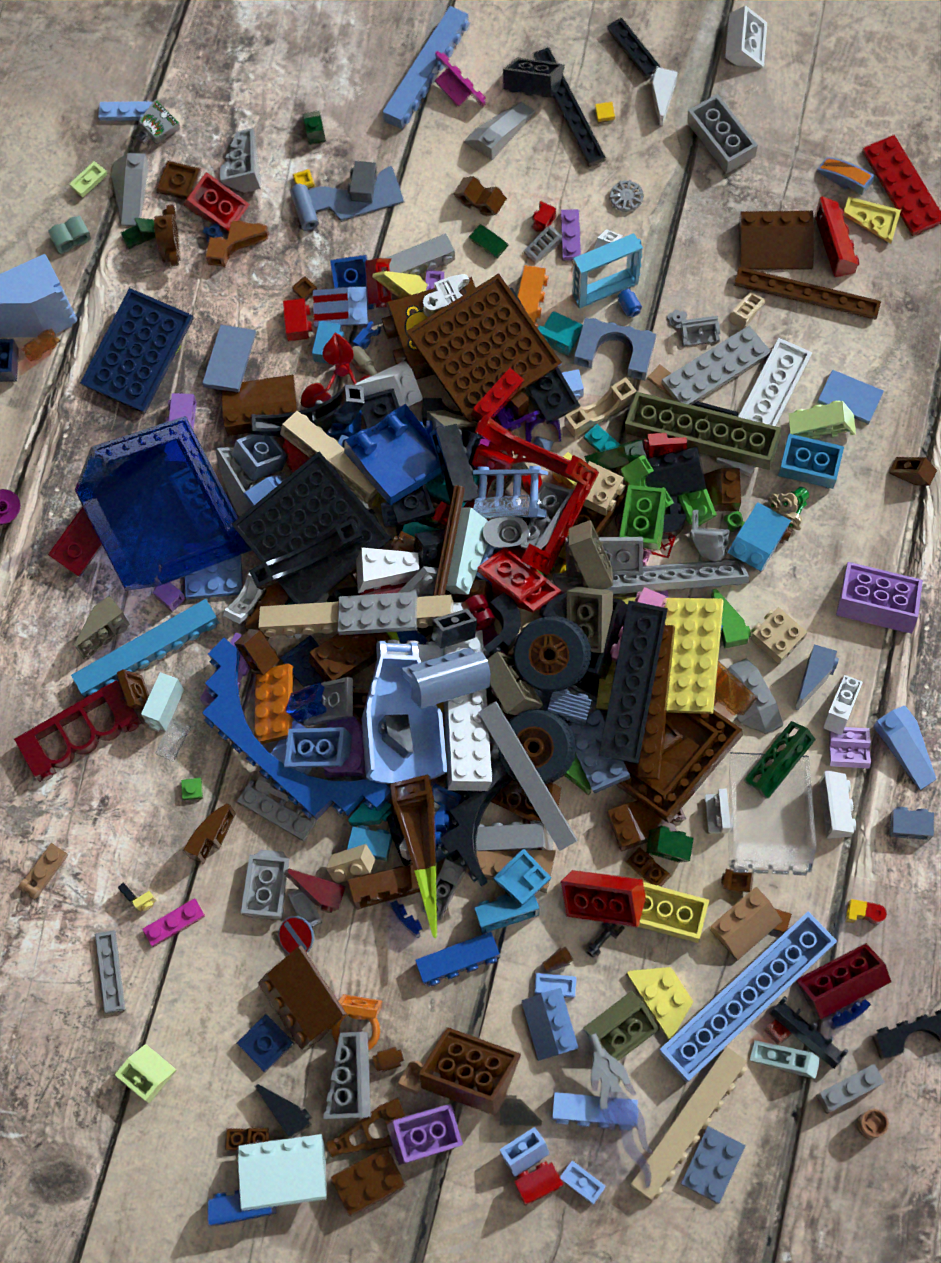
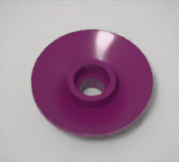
[0,489,21,525]

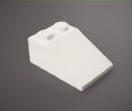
[355,361,423,407]

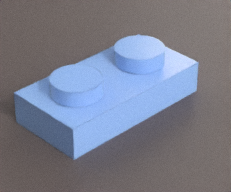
[560,1161,606,1204]

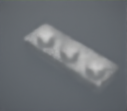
[474,494,530,518]

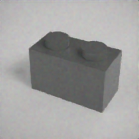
[348,161,377,203]

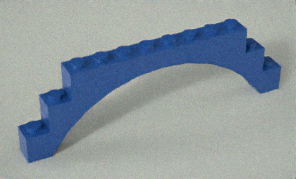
[202,638,392,820]

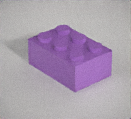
[387,1104,463,1166]

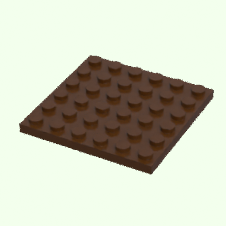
[406,273,562,422]

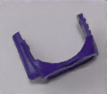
[525,419,561,442]

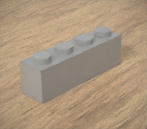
[387,233,455,276]

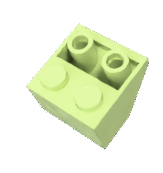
[115,1044,177,1103]

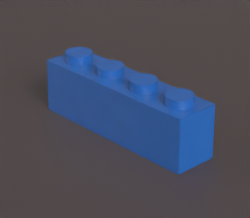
[415,932,500,987]

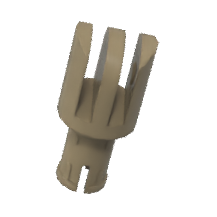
[351,346,378,376]

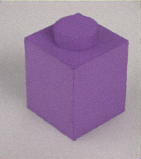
[153,579,185,612]

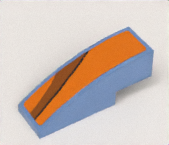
[817,157,874,195]

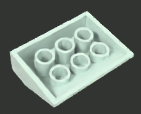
[238,1134,326,1211]

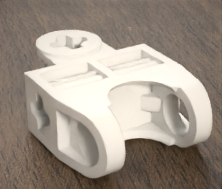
[423,274,470,317]

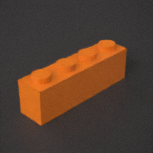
[518,265,549,328]

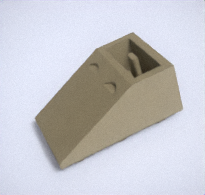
[74,595,130,658]

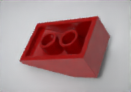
[183,172,250,232]
[492,557,561,613]

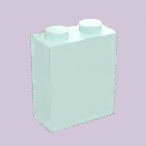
[141,672,184,732]

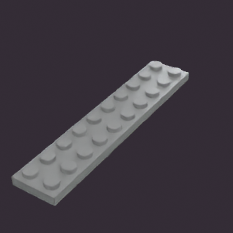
[552,559,749,596]

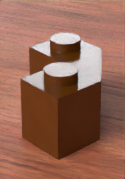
[453,176,507,216]

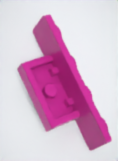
[434,50,486,107]

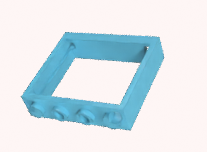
[572,233,643,308]

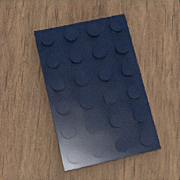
[80,288,194,413]

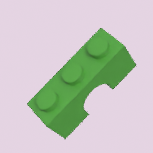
[621,455,674,508]

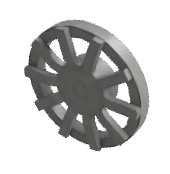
[610,180,644,212]

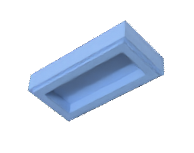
[534,973,576,998]

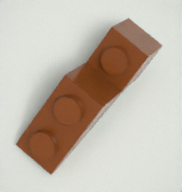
[206,221,269,267]

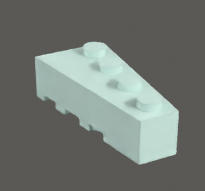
[446,508,488,595]

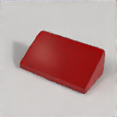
[471,444,515,479]

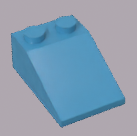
[727,502,791,571]

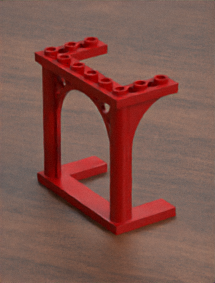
[433,415,599,576]

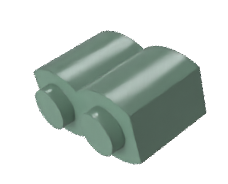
[48,216,92,254]

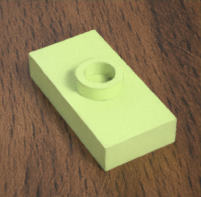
[69,161,108,198]

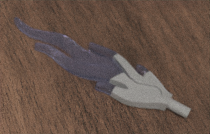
[588,1033,652,1188]

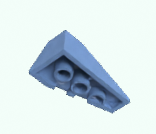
[873,706,936,790]

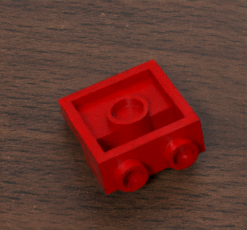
[644,433,687,459]

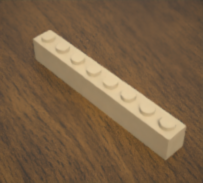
[630,1047,747,1201]

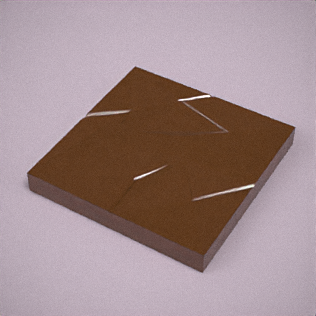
[604,709,743,824]

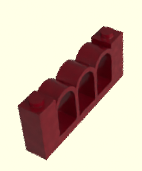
[14,680,142,782]

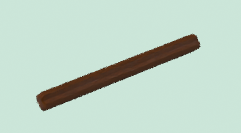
[433,485,465,596]

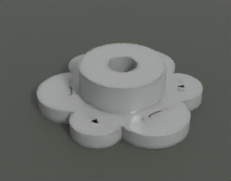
[667,309,687,329]

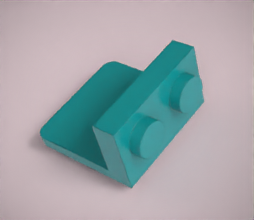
[538,311,583,356]

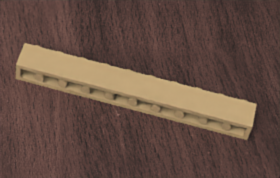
[259,595,454,637]

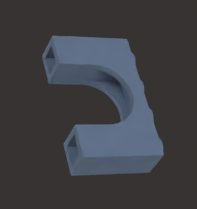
[574,318,656,381]

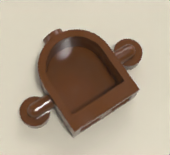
[154,204,181,267]

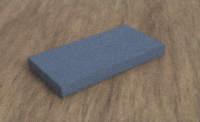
[203,325,256,393]

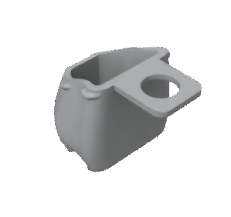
[691,510,729,561]

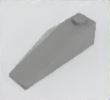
[220,128,261,193]
[112,153,149,227]

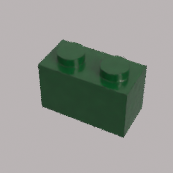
[646,826,694,863]

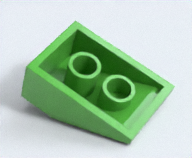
[619,485,666,550]

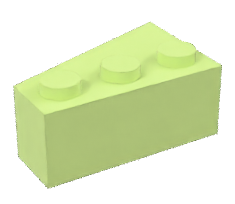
[789,401,856,439]

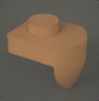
[398,1061,423,1095]

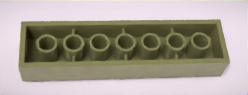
[625,392,781,470]

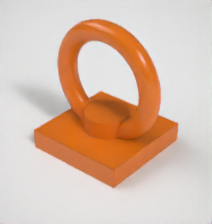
[332,994,383,1051]

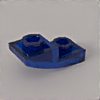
[390,900,423,938]
[830,999,871,1030]

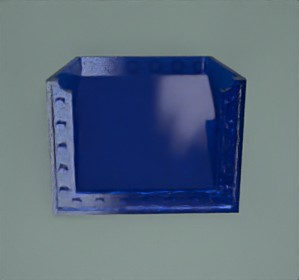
[75,416,252,591]

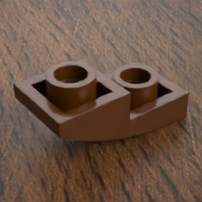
[626,847,671,887]
[225,1128,269,1150]

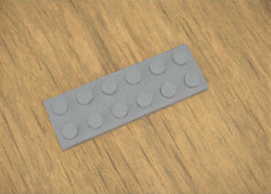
[661,325,771,405]

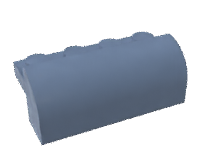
[401,648,490,709]

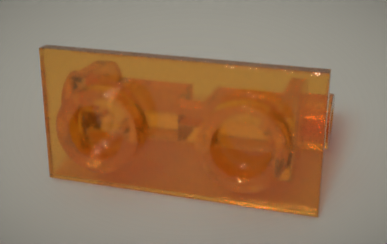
[21,329,61,361]

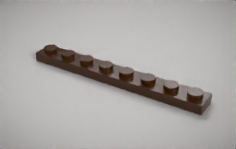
[734,267,881,320]
[638,625,675,780]

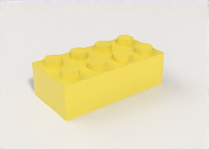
[638,882,709,943]

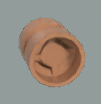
[857,1109,889,1139]

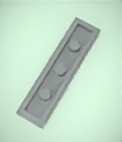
[95,930,126,1014]

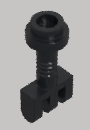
[585,922,625,958]

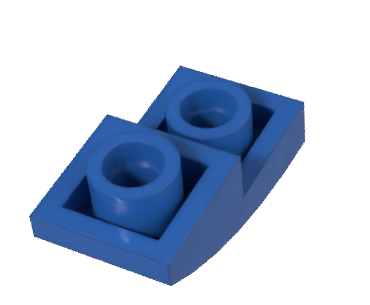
[435,806,450,851]

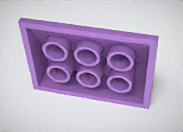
[836,562,923,634]

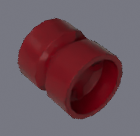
[461,594,496,631]

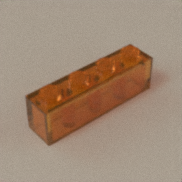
[715,661,758,715]

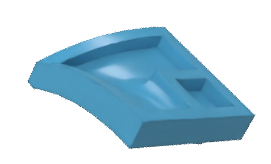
[493,849,551,906]

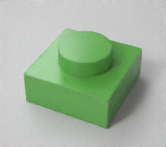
[181,778,203,801]

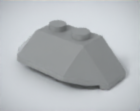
[722,658,783,734]

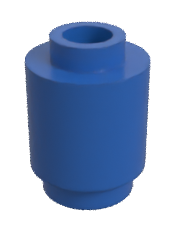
[618,289,642,317]

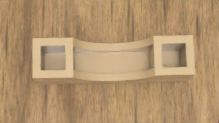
[564,377,637,438]

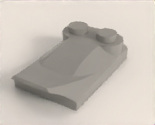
[241,850,289,920]

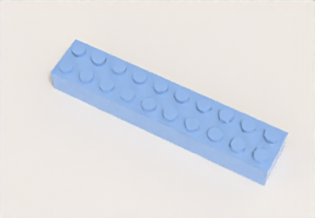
[659,911,837,1083]

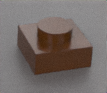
[292,276,317,301]

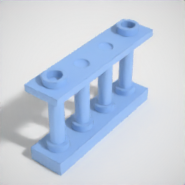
[472,466,548,518]

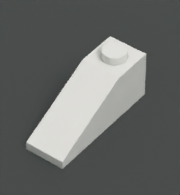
[650,67,678,126]

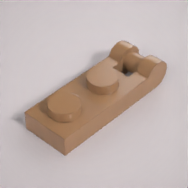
[18,843,68,900]

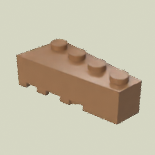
[469,850,556,893]

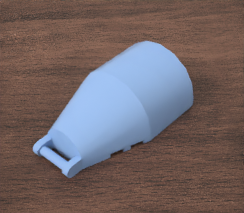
[362,641,447,784]

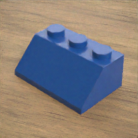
[208,1189,277,1226]

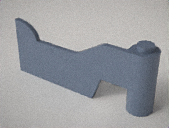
[290,166,404,231]

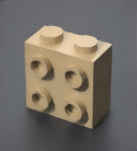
[574,461,625,516]
[751,607,807,665]

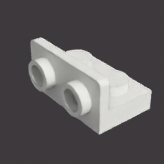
[705,789,731,834]

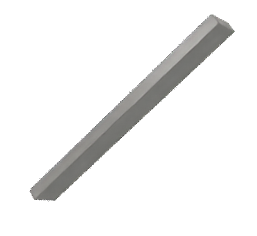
[478,702,578,851]

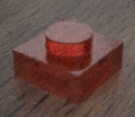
[764,1019,793,1045]

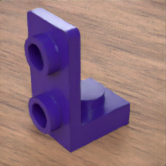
[497,405,541,431]

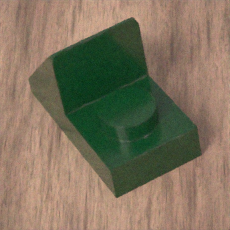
[120,218,156,250]

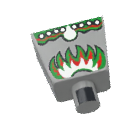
[136,100,180,144]

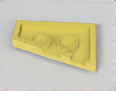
[844,196,901,244]

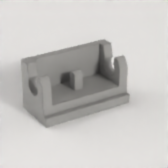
[680,316,720,347]

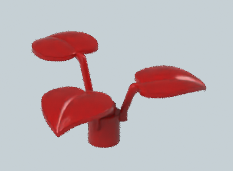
[300,332,371,408]

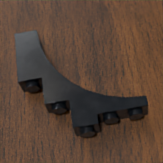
[250,385,365,437]
[440,758,513,887]

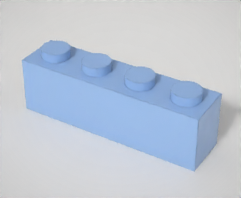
[552,1092,638,1131]

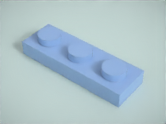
[99,102,152,121]

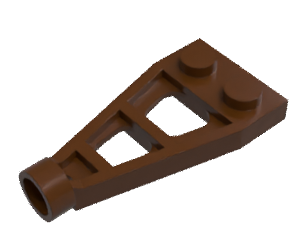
[326,1098,406,1158]

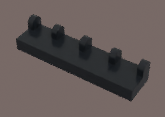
[769,996,849,1069]

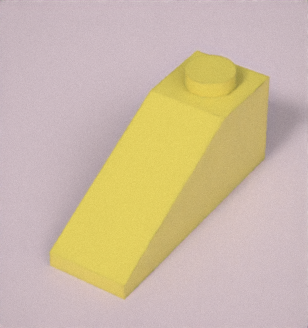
[372,271,428,298]

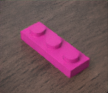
[143,898,205,947]

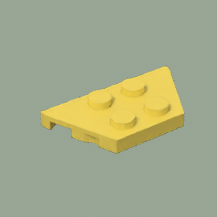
[626,967,693,1040]

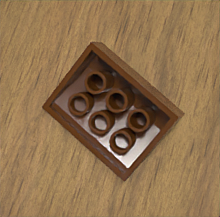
[739,210,814,270]
[222,374,299,436]
[258,945,346,1051]
[419,1027,521,1116]

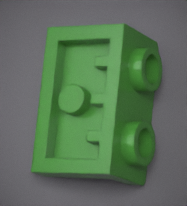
[678,489,717,526]

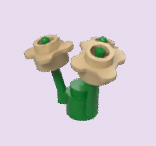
[768,486,810,530]

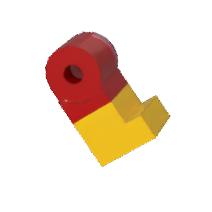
[845,899,887,924]

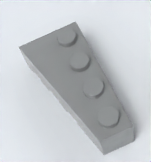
[476,821,553,851]
[323,1032,371,1119]

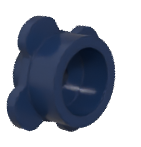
[203,224,223,242]

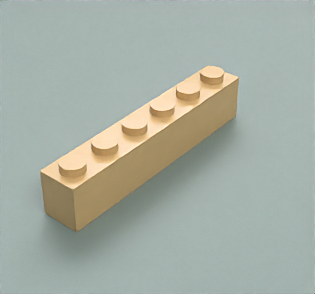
[280,411,378,503]

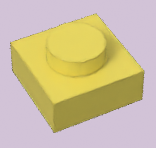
[132,891,157,911]

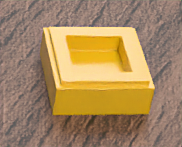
[595,101,615,122]
[292,169,315,189]

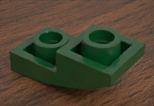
[469,224,509,259]

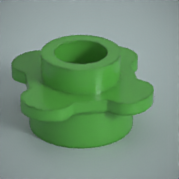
[724,511,745,532]

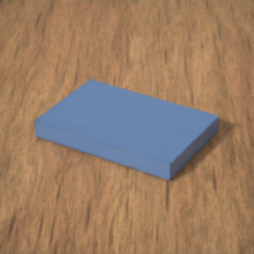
[817,370,884,424]

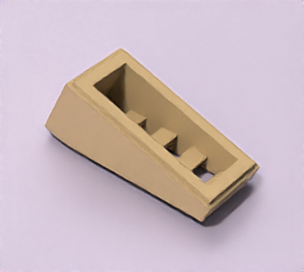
[729,291,766,329]

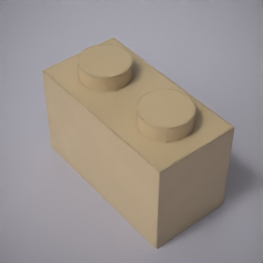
[326,844,375,883]

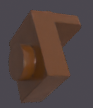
[390,531,415,552]
[721,869,754,893]

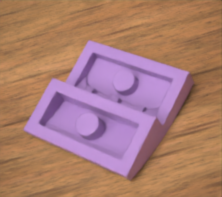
[829,727,871,768]

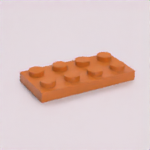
[255,663,293,744]

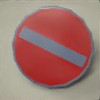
[278,916,314,954]

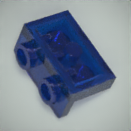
[286,683,327,722]

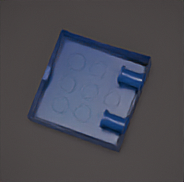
[344,404,442,505]

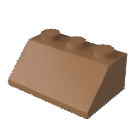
[710,887,782,961]

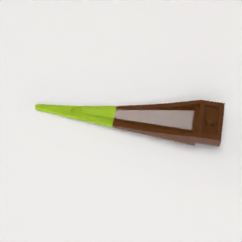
[390,774,437,939]

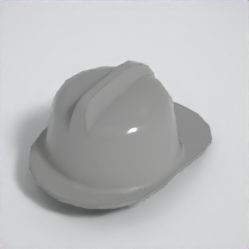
[483,517,529,548]

